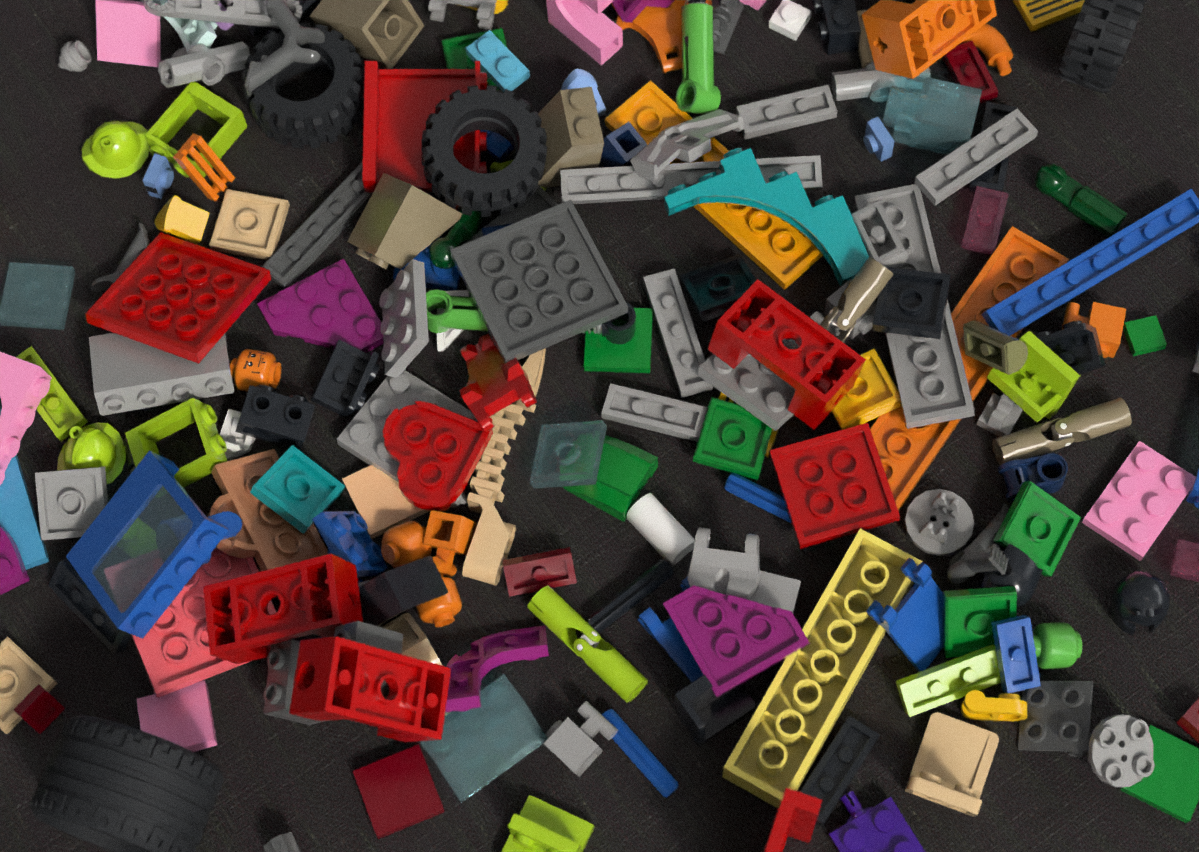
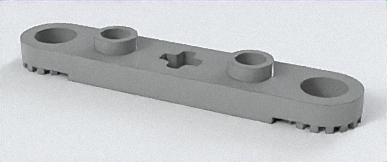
[143,0,302,28]

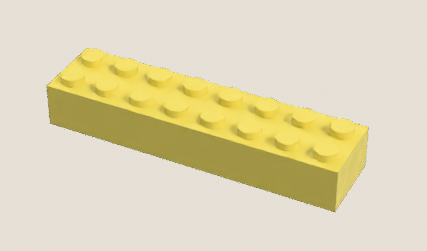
[723,528,923,809]

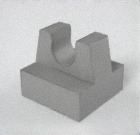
[977,393,1023,437]

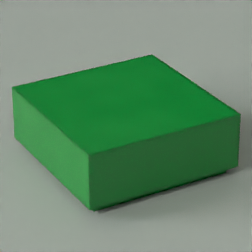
[1123,315,1167,356]

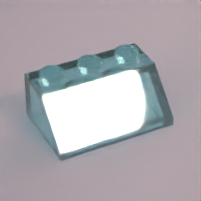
[419,675,547,802]

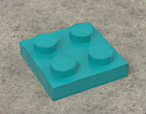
[250,445,346,534]

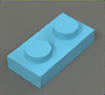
[465,30,530,93]

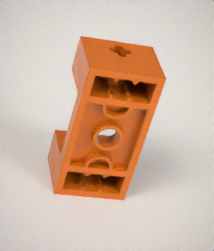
[862,0,997,79]

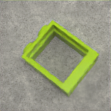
[145,82,248,178]
[125,398,228,499]

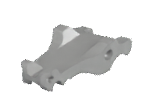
[687,528,761,600]

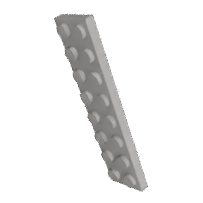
[855,184,974,429]

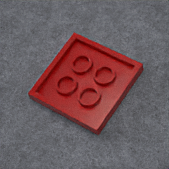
[769,423,900,549]

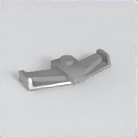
[631,109,744,181]

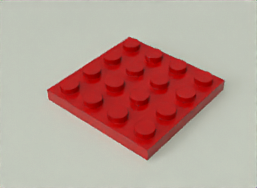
[85,232,271,364]

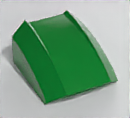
[561,433,658,522]

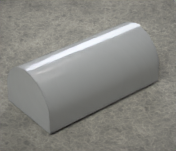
[851,199,908,268]

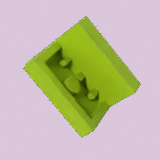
[987,331,1080,422]
[502,795,595,852]

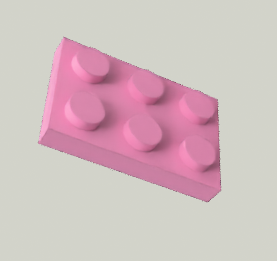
[1082,441,1196,561]

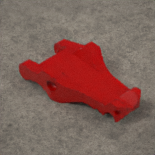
[459,334,537,432]

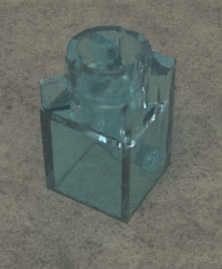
[882,76,982,155]

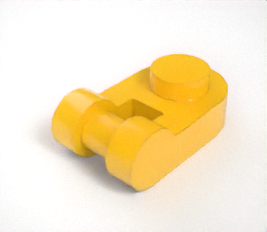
[961,690,1027,721]

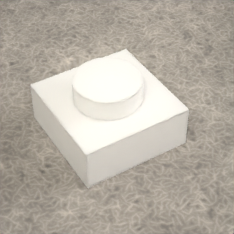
[769,0,811,41]

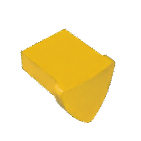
[155,195,209,244]

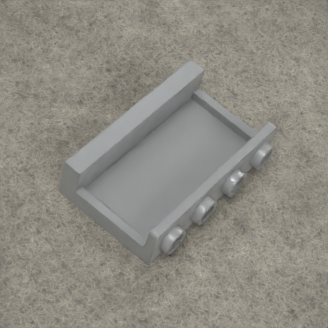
[89,333,234,416]

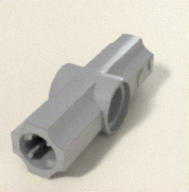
[158,42,250,88]
[831,61,931,102]

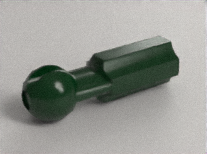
[1035,164,1127,238]
[429,205,484,269]

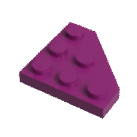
[257,258,384,353]
[663,586,810,697]

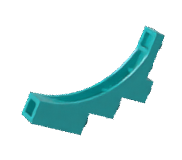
[664,148,869,286]

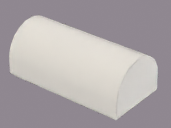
[627,493,695,567]

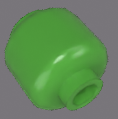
[1032,622,1083,669]

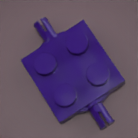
[829,791,925,852]

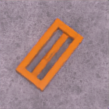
[173,133,235,201]

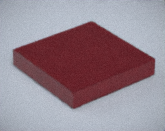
[353,744,445,839]

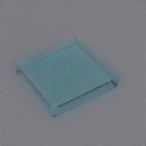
[0,262,76,330]
[529,420,607,488]

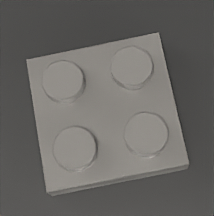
[35,467,108,540]

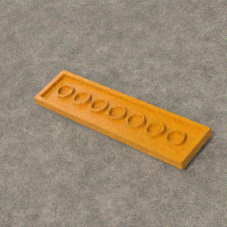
[605,81,823,290]

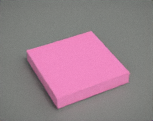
[96,0,161,67]
[137,680,217,752]

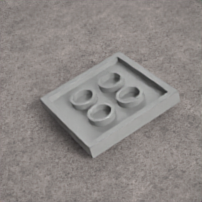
[337,370,478,482]

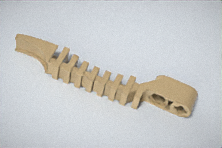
[462,348,546,586]

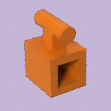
[1062,302,1126,358]
[423,510,477,577]

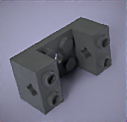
[264,621,403,725]

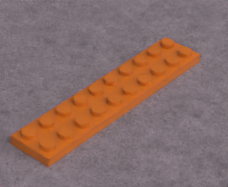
[870,226,1069,511]

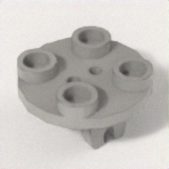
[905,489,974,557]
[1088,715,1154,787]

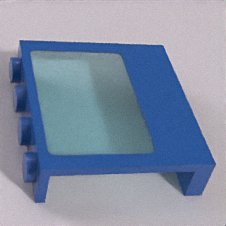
[66,450,229,639]

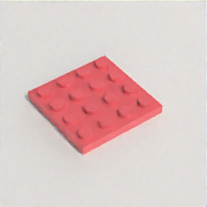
[106,547,287,698]

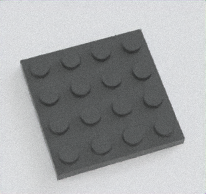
[450,200,628,363]

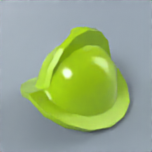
[82,120,150,179]
[57,422,126,485]

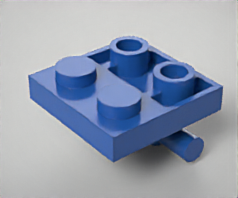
[312,511,388,583]

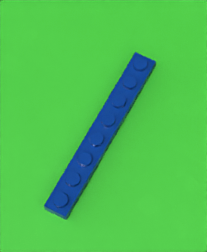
[981,188,1199,336]

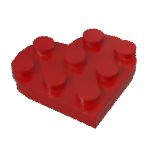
[382,401,493,512]

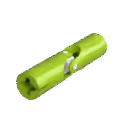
[527,585,648,703]

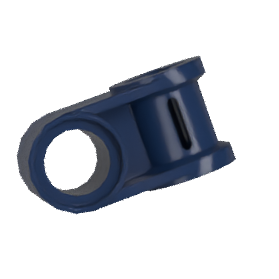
[997,453,1068,503]

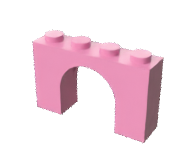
[546,0,623,65]
[0,352,52,486]

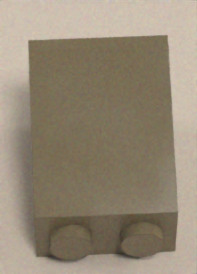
[310,0,425,69]
[538,87,604,188]
[347,173,462,269]

